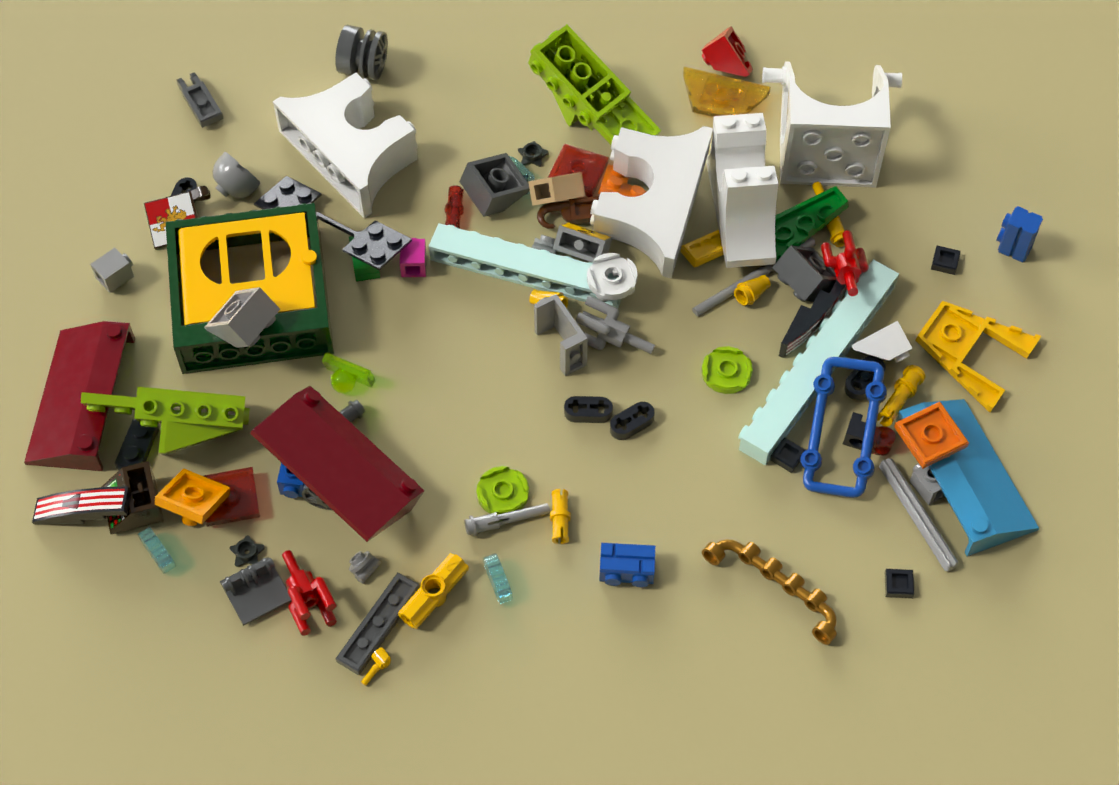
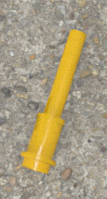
[812,181,845,247]

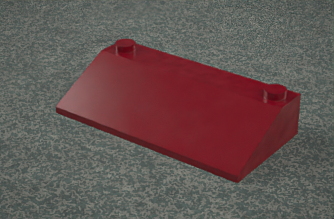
[24,321,135,471]
[250,386,425,542]

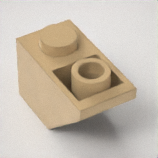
[528,172,586,206]

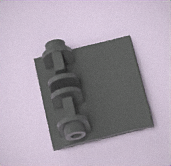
[220,557,292,626]

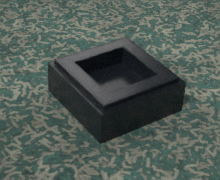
[931,245,961,275]
[770,437,806,473]
[885,569,914,599]

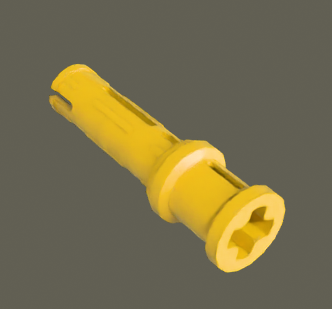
[877,365,926,427]

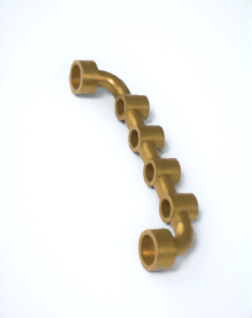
[702,539,837,645]

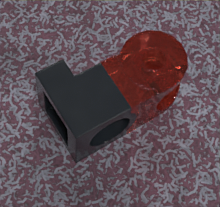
[843,412,896,456]

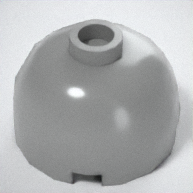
[212,152,261,198]

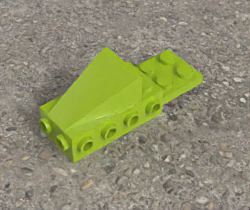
[528,24,661,145]
[81,387,250,455]

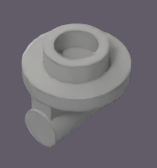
[531,234,557,254]
[349,551,381,584]

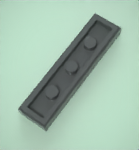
[335,572,420,675]

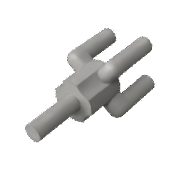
[575,296,655,354]

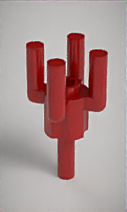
[821,230,869,296]
[282,550,337,636]

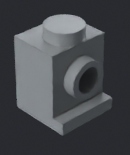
[909,463,945,505]

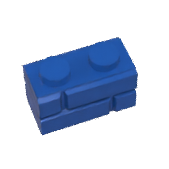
[996,206,1043,263]
[599,543,656,587]

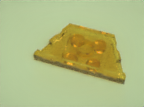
[683,67,771,117]

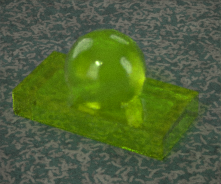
[322,353,375,394]

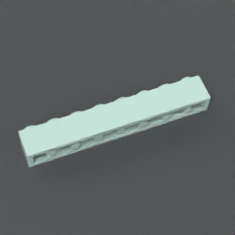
[429,223,621,309]

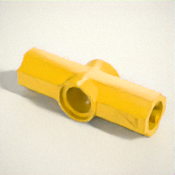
[398,553,469,629]

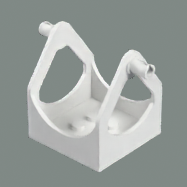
[762,62,902,188]

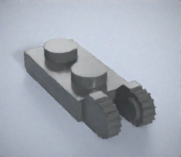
[176,72,224,128]

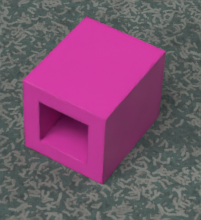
[400,238,427,277]

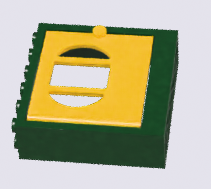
[165,203,334,374]

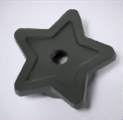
[518,141,548,167]
[229,535,264,567]

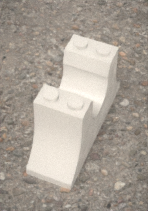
[273,73,418,219]
[706,113,778,268]
[590,126,713,278]

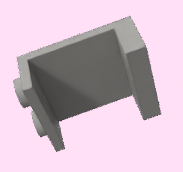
[534,294,588,376]

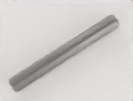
[880,458,958,572]

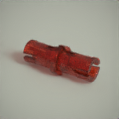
[444,185,464,229]

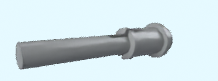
[464,503,550,537]

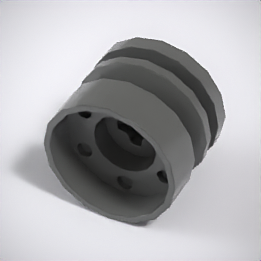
[335,25,388,80]

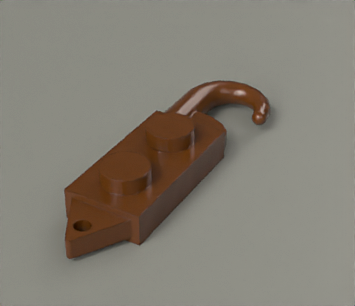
[537,196,599,229]

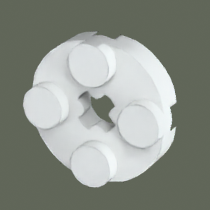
[587,253,637,301]

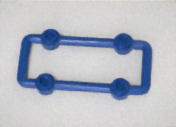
[800,357,887,498]

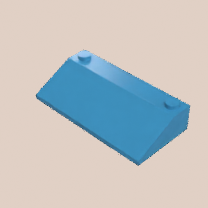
[896,399,1039,557]

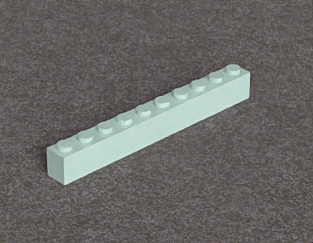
[738,259,899,466]

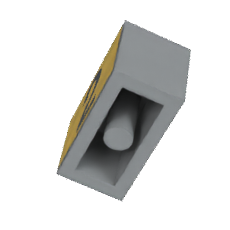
[553,222,613,263]

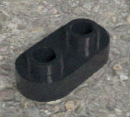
[844,356,886,400]

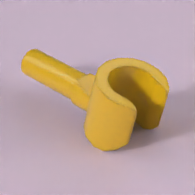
[361,647,391,686]

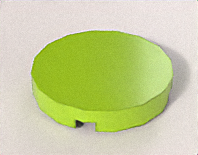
[701,346,753,394]
[476,466,529,515]

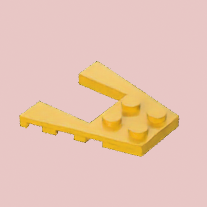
[915,301,1041,412]

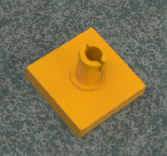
[155,468,230,526]

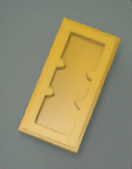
[680,230,724,268]

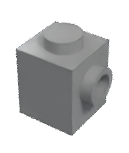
[90,248,134,293]

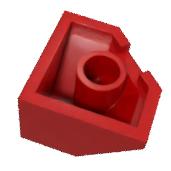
[701,26,753,77]

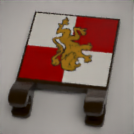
[144,186,211,250]

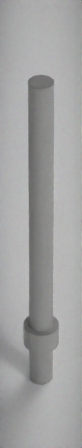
[692,237,816,317]

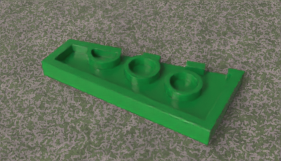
[774,186,849,265]

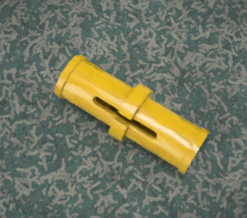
[550,489,571,544]

